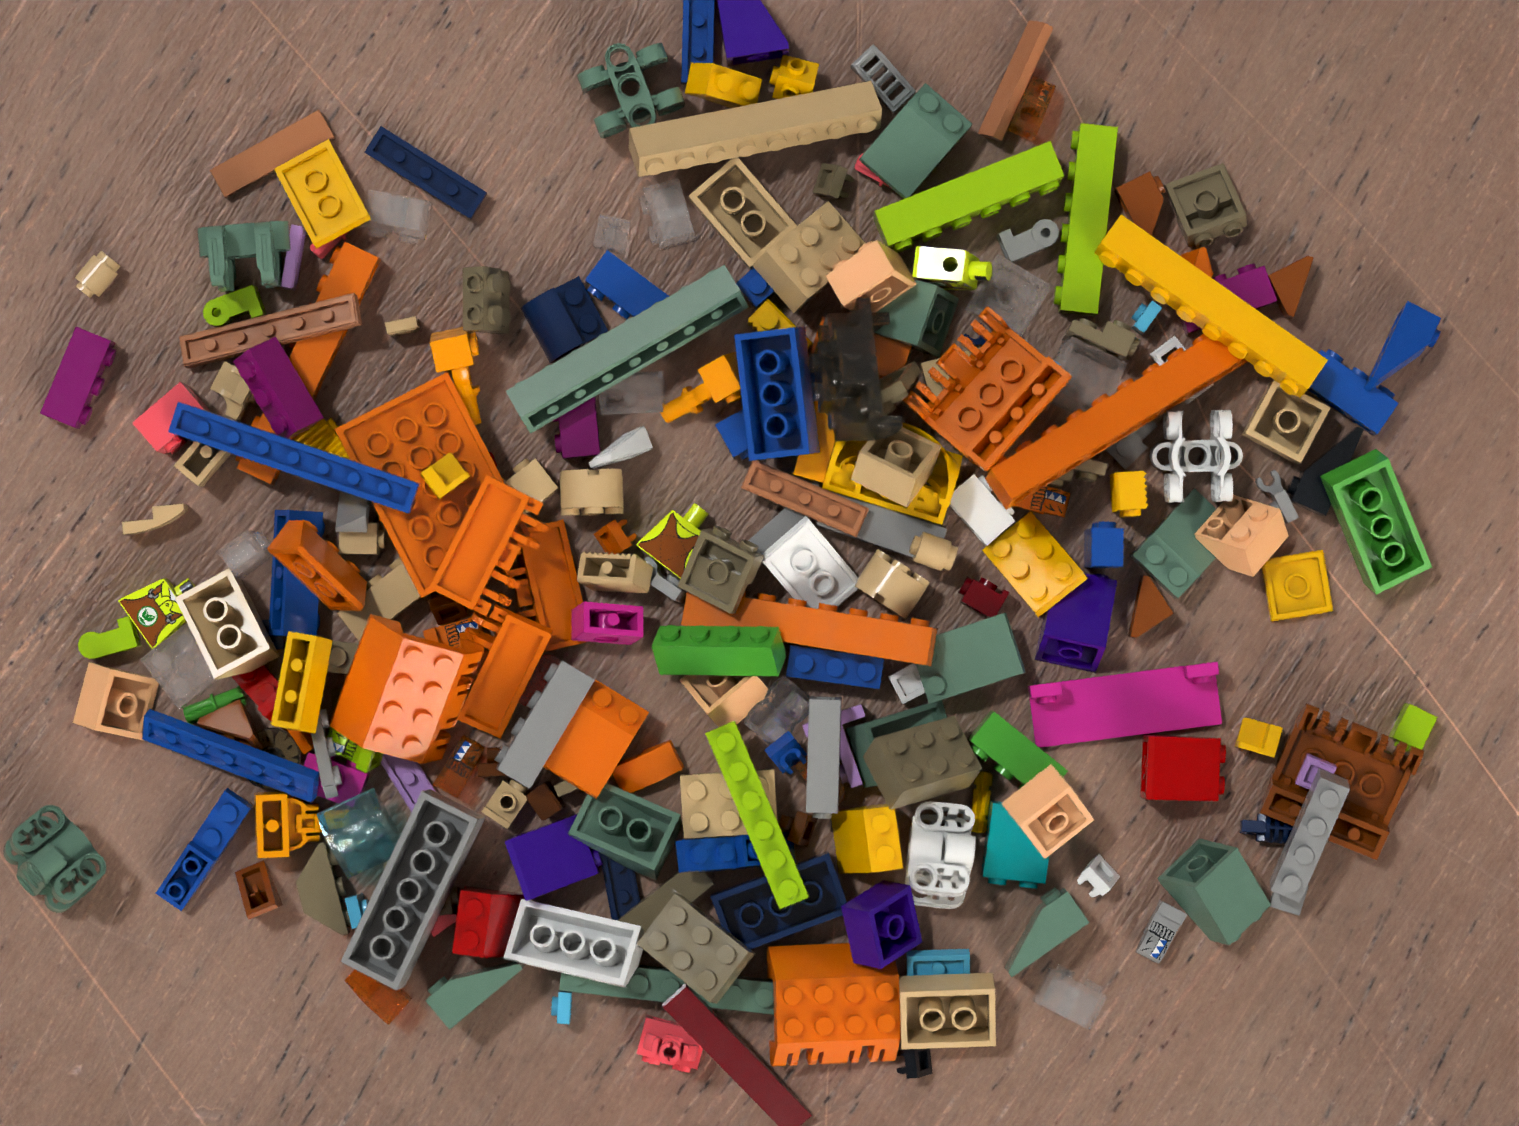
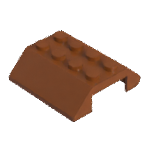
[1260,703,1424,860]

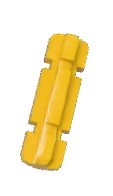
[971,771,992,833]

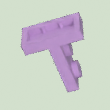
[802,704,865,788]

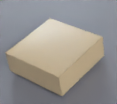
[385,316,420,337]

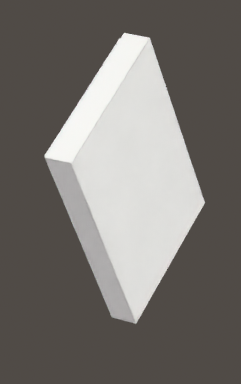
[762,516,858,609]

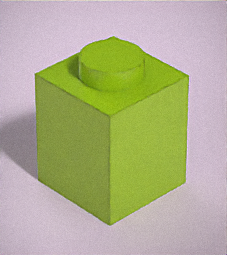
[1389,703,1438,752]

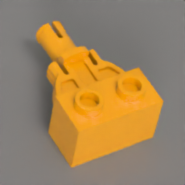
[430,327,482,425]
[659,351,742,423]
[254,791,351,858]

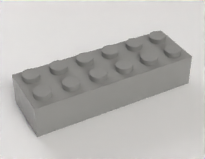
[340,789,486,990]

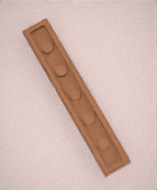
[179,293,362,368]

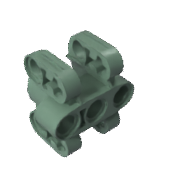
[577,43,685,138]
[197,221,291,292]
[3,805,106,913]

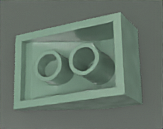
[859,83,972,199]
[1129,488,1216,599]
[916,613,1026,704]
[846,700,947,788]
[568,783,683,880]
[1004,887,1089,977]
[425,961,526,1030]

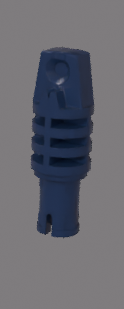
[1240,814,1293,844]

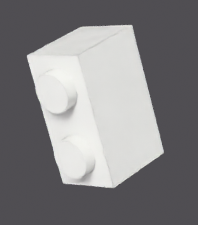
[949,474,1015,546]

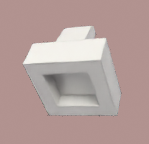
[1077,854,1120,897]

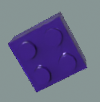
[841,880,922,969]

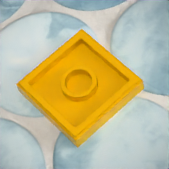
[1261,550,1333,622]

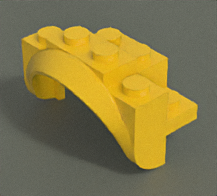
[822,419,963,525]

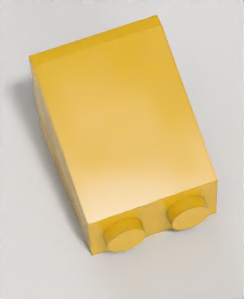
[831,803,903,873]

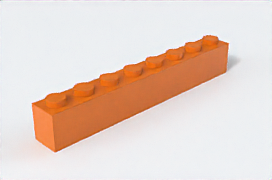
[235,242,381,485]
[681,591,937,666]

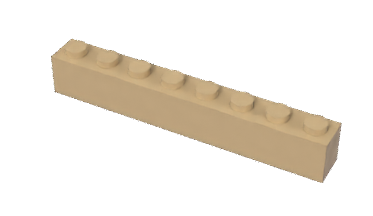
[629,81,882,177]
[337,458,560,642]

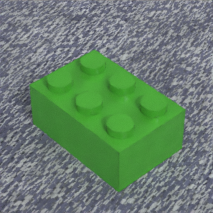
[967,710,1068,789]

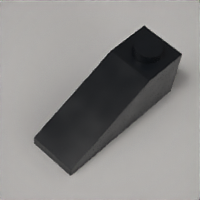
[1286,427,1364,516]

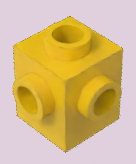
[769,55,819,99]

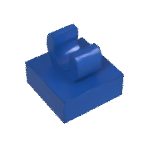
[764,731,807,774]

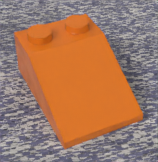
[543,679,649,799]

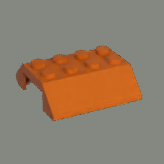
[902,306,1072,472]
[329,614,484,764]
[767,943,901,1067]

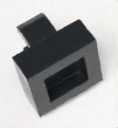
[897,1049,933,1079]

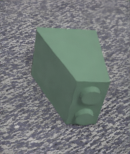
[851,279,959,358]
[1157,838,1271,945]

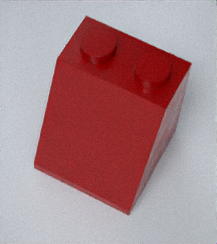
[1140,735,1226,801]
[452,886,525,958]

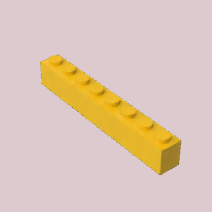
[1094,214,1328,398]

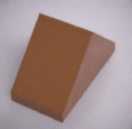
[1268,256,1314,319]
[1128,575,1174,638]
[197,699,263,750]
[235,860,283,919]

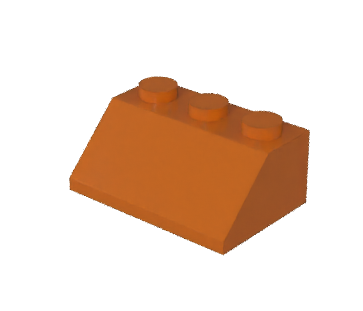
[267,520,367,611]

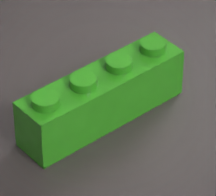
[652,625,786,676]

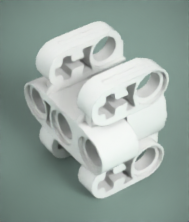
[1149,410,1243,503]
[905,801,976,909]

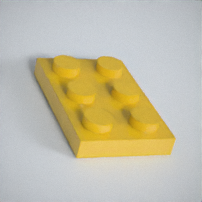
[274,139,371,249]
[982,511,1088,618]

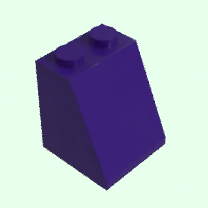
[717,0,789,67]
[1035,574,1118,673]
[504,813,603,901]

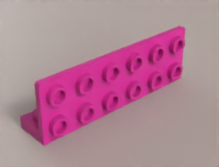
[1028,662,1222,747]

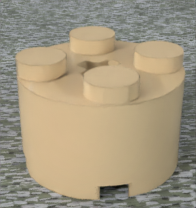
[560,469,624,516]
[855,549,930,619]

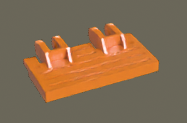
[429,474,550,616]
[496,519,587,653]
[457,604,553,739]

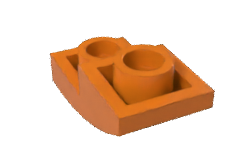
[612,740,684,793]

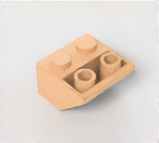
[1195,495,1289,577]

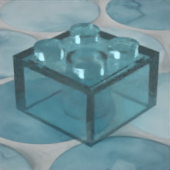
[317,788,400,878]

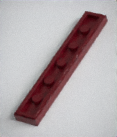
[662,983,812,1126]

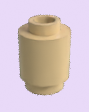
[75,251,121,298]
[909,532,958,571]

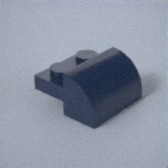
[521,276,608,363]

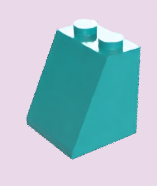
[981,801,1050,889]

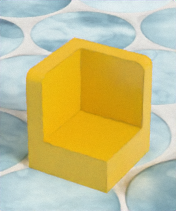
[420,453,470,500]
[1234,717,1283,758]

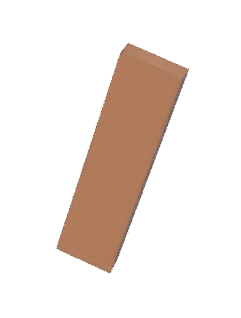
[978,20,1053,141]
[210,110,335,198]
[741,460,869,538]

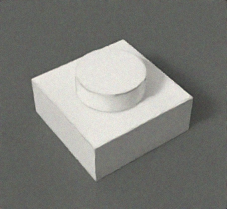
[888,663,925,704]

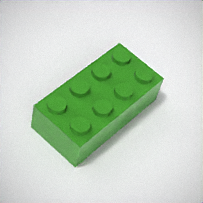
[1320,449,1432,595]

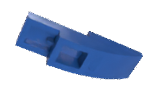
[155,788,253,911]
[675,832,796,873]

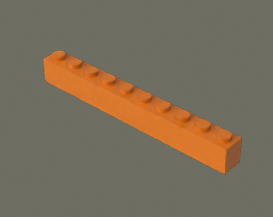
[985,334,1248,510]

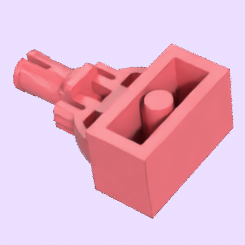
[637,1015,703,1073]

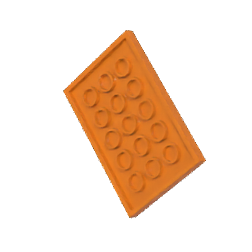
[334,372,532,598]

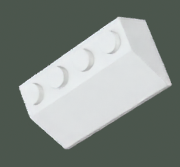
[503,899,644,987]

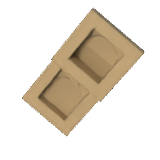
[122,504,188,535]

